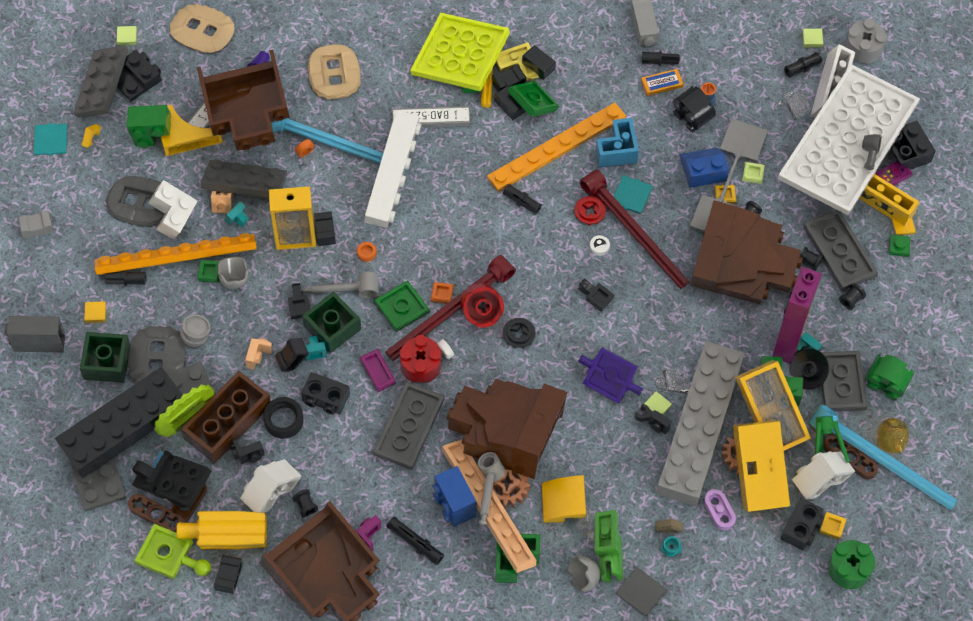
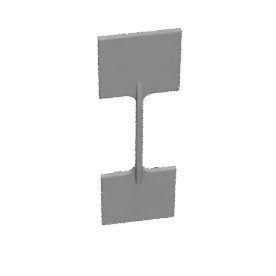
[690,119,768,232]

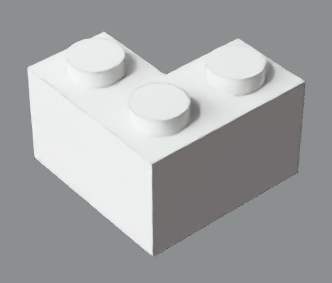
[148,180,198,239]
[792,451,855,500]
[240,459,301,513]

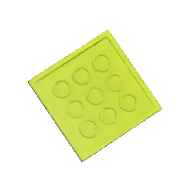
[410,12,510,91]

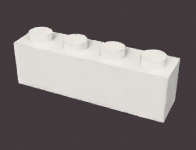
[810,44,855,118]

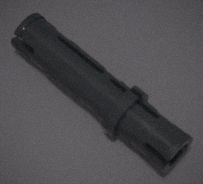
[386,516,444,565]

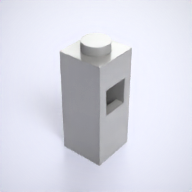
[630,0,659,46]

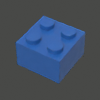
[432,466,476,527]

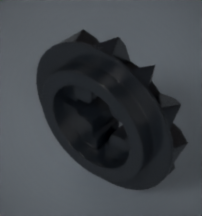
[503,318,535,349]

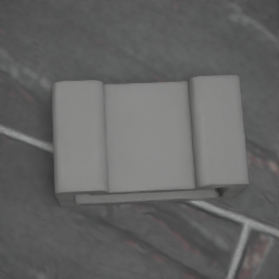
[18,211,54,239]

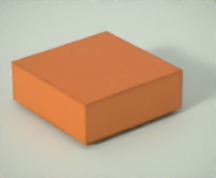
[431,282,454,304]

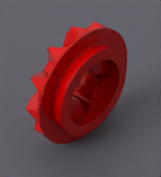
[574,196,606,226]

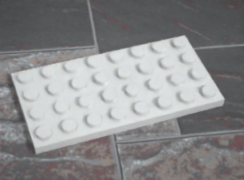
[778,64,920,215]

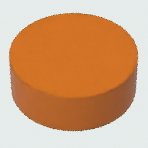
[295,139,315,157]
[357,242,377,262]

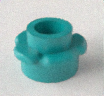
[661,536,682,557]

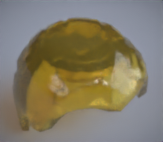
[877,418,909,453]

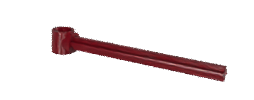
[579,169,690,289]
[385,255,516,361]

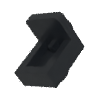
[231,438,265,464]

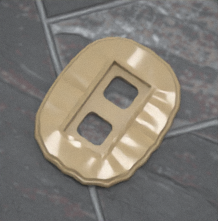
[170,3,234,53]
[308,44,361,100]

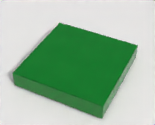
[508,81,559,117]
[374,280,430,332]

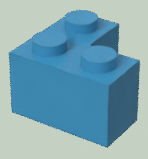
[595,118,639,168]

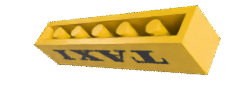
[859,174,920,226]

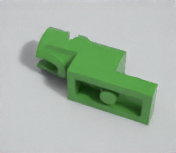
[595,510,623,583]

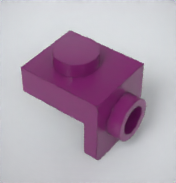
[356,515,382,551]

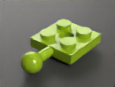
[134,524,211,580]

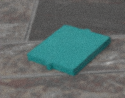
[34,123,67,156]
[613,175,653,214]

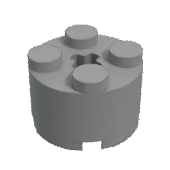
[845,19,887,64]

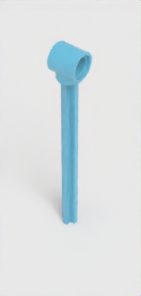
[271,118,406,170]
[809,404,957,510]

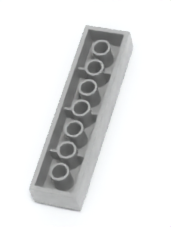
[656,341,745,507]

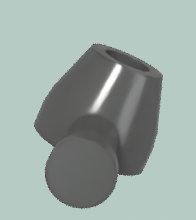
[862,134,882,170]

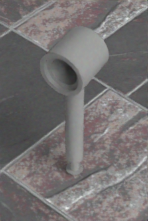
[302,272,379,299]
[478,452,505,525]

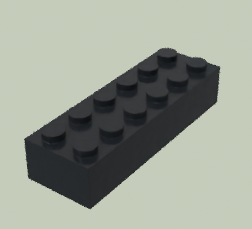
[55,366,183,479]

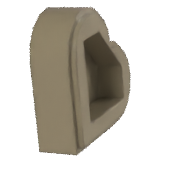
[655,519,683,533]

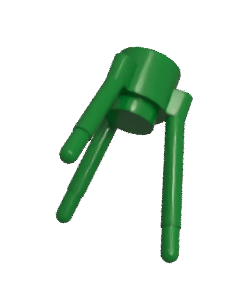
[815,416,850,463]

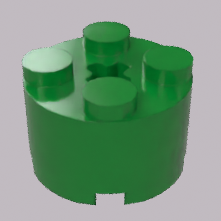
[865,354,914,401]
[828,540,875,589]

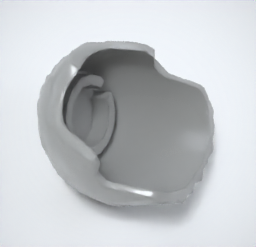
[218,257,249,289]
[568,555,600,592]

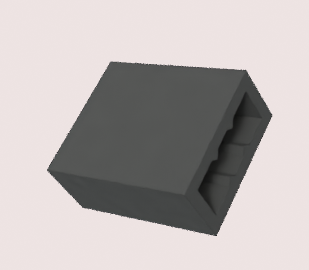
[4,316,66,353]

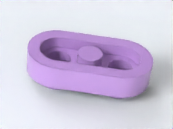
[704,489,736,531]

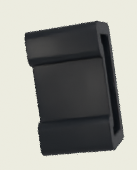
[522,45,556,80]
[492,65,527,92]
[494,85,526,120]
[314,211,336,246]
[275,338,309,372]
[214,555,243,594]

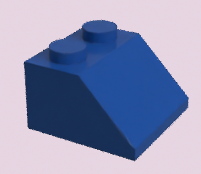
[679,148,729,188]

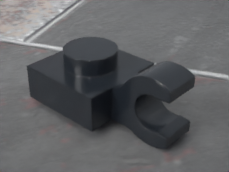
[578,279,615,312]
[288,283,310,320]
[634,404,672,435]

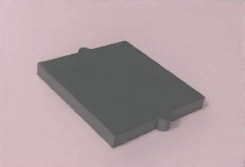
[615,567,667,617]

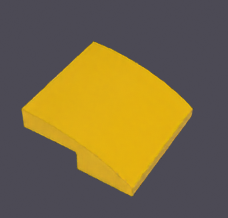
[542,475,586,523]

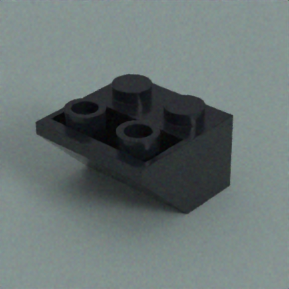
[890,121,936,169]

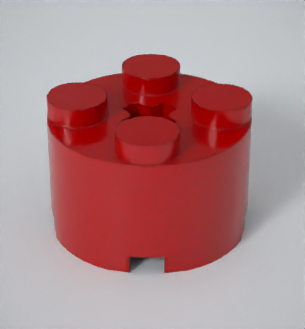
[460,283,504,328]
[400,335,441,383]

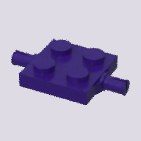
[578,347,643,404]

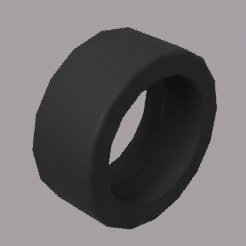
[263,397,304,439]

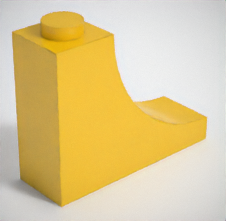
[161,104,223,156]

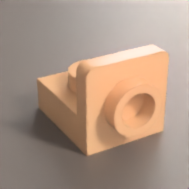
[211,190,234,213]
[245,338,273,370]

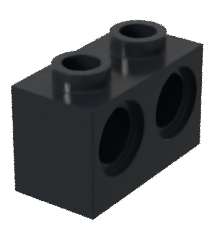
[301,372,350,415]
[780,498,824,551]

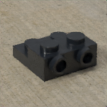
[117,50,161,102]

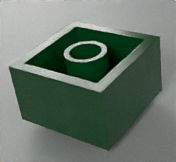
[302,291,361,354]
[80,332,130,383]

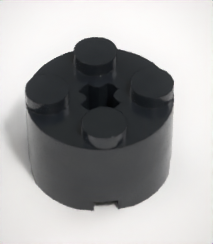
[672,86,716,133]

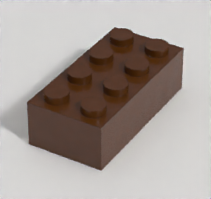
[181,370,271,464]

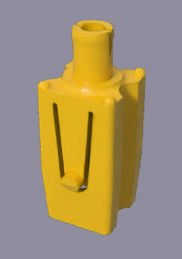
[177,511,267,550]

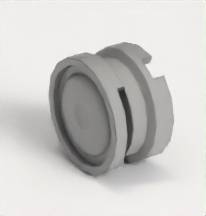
[180,314,211,347]

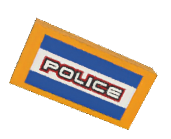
[641,69,684,96]

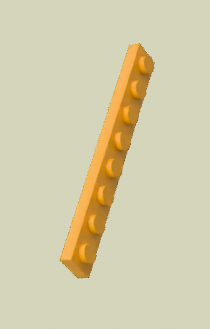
[487,102,626,192]
[95,233,257,275]

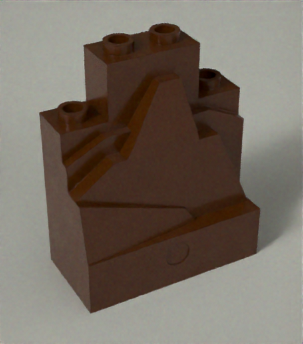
[197,49,290,151]
[690,200,803,304]
[446,379,568,479]
[259,501,380,621]

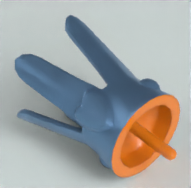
[701,82,716,106]

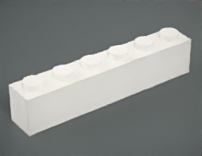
[365,110,422,228]

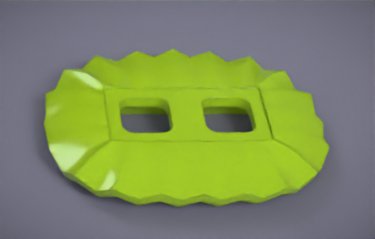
[154,384,215,437]

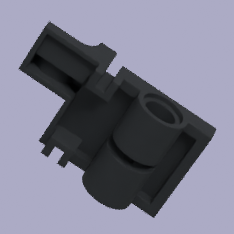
[132,450,212,508]

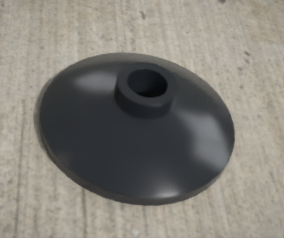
[790,349,829,390]

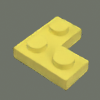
[495,42,538,82]

